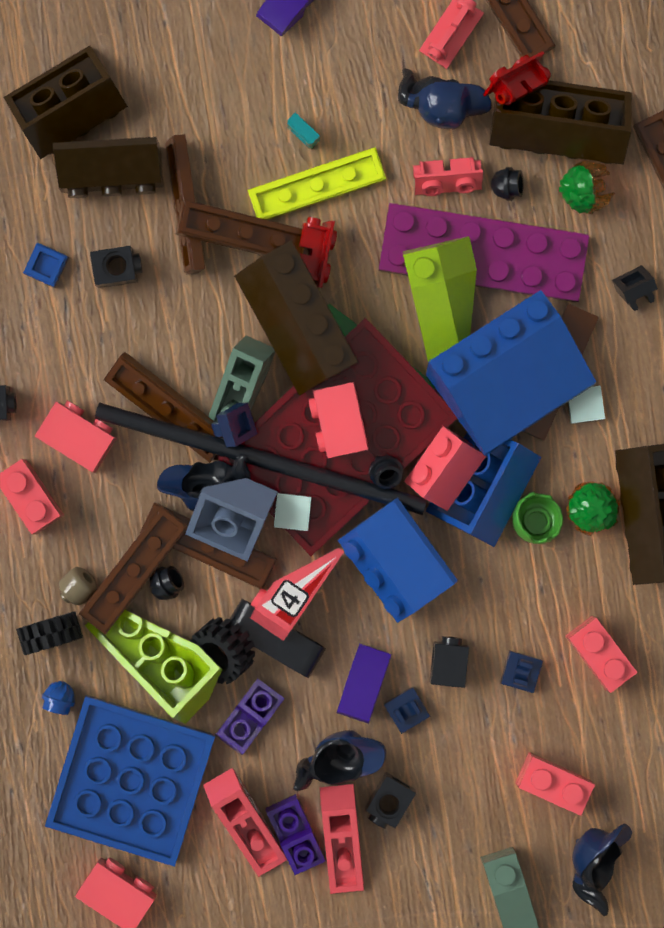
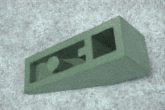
[208,335,275,422]
[480,847,539,928]

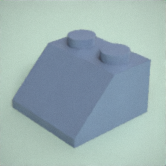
[185,478,277,562]

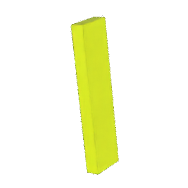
[248,147,386,220]

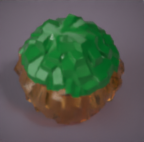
[559,160,615,214]
[566,481,620,536]

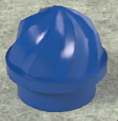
[41,681,75,715]

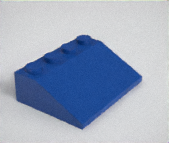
[426,290,596,456]

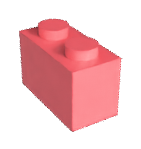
[309,382,369,458]
[34,400,117,473]
[404,426,486,511]
[0,459,64,535]
[565,616,638,693]
[515,752,595,816]
[75,857,157,928]

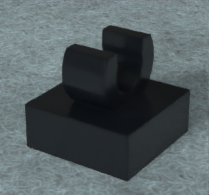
[612,265,658,311]

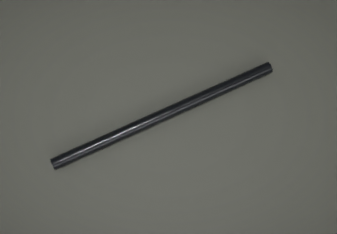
[95,403,427,515]

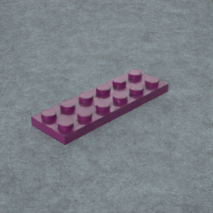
[378,203,589,303]

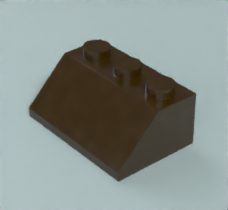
[4,45,128,159]
[53,137,163,198]

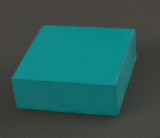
[287,112,320,149]

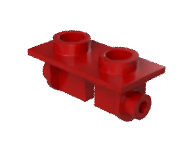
[483,51,551,105]
[299,217,337,288]

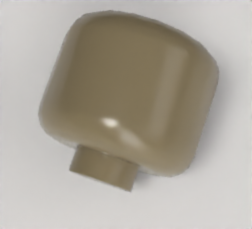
[59,567,97,605]

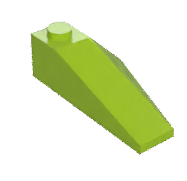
[403,236,477,361]
[85,610,222,724]

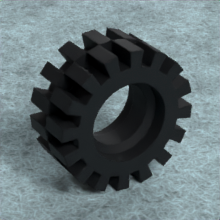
[16,611,83,655]
[190,617,255,684]

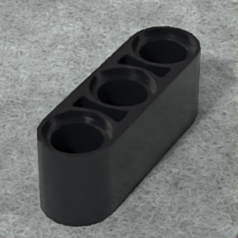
[230,599,326,678]

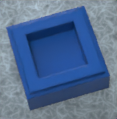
[23,243,69,288]

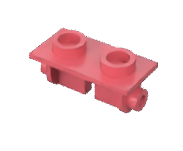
[419,0,484,69]
[413,157,483,196]

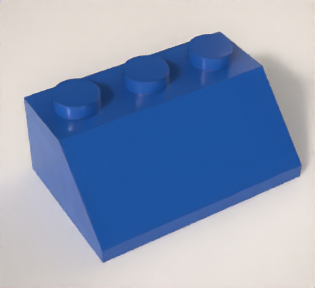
[425,433,542,547]
[337,497,458,623]

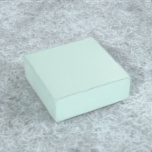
[568,385,605,424]
[274,493,312,531]

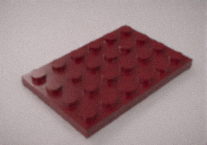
[218,318,457,556]

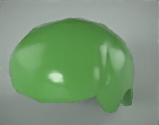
[512,492,564,544]

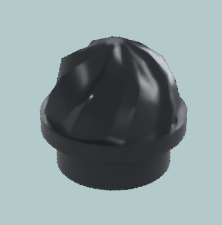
[490,167,524,201]
[369,453,403,489]
[149,566,184,600]

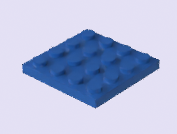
[45,695,216,867]

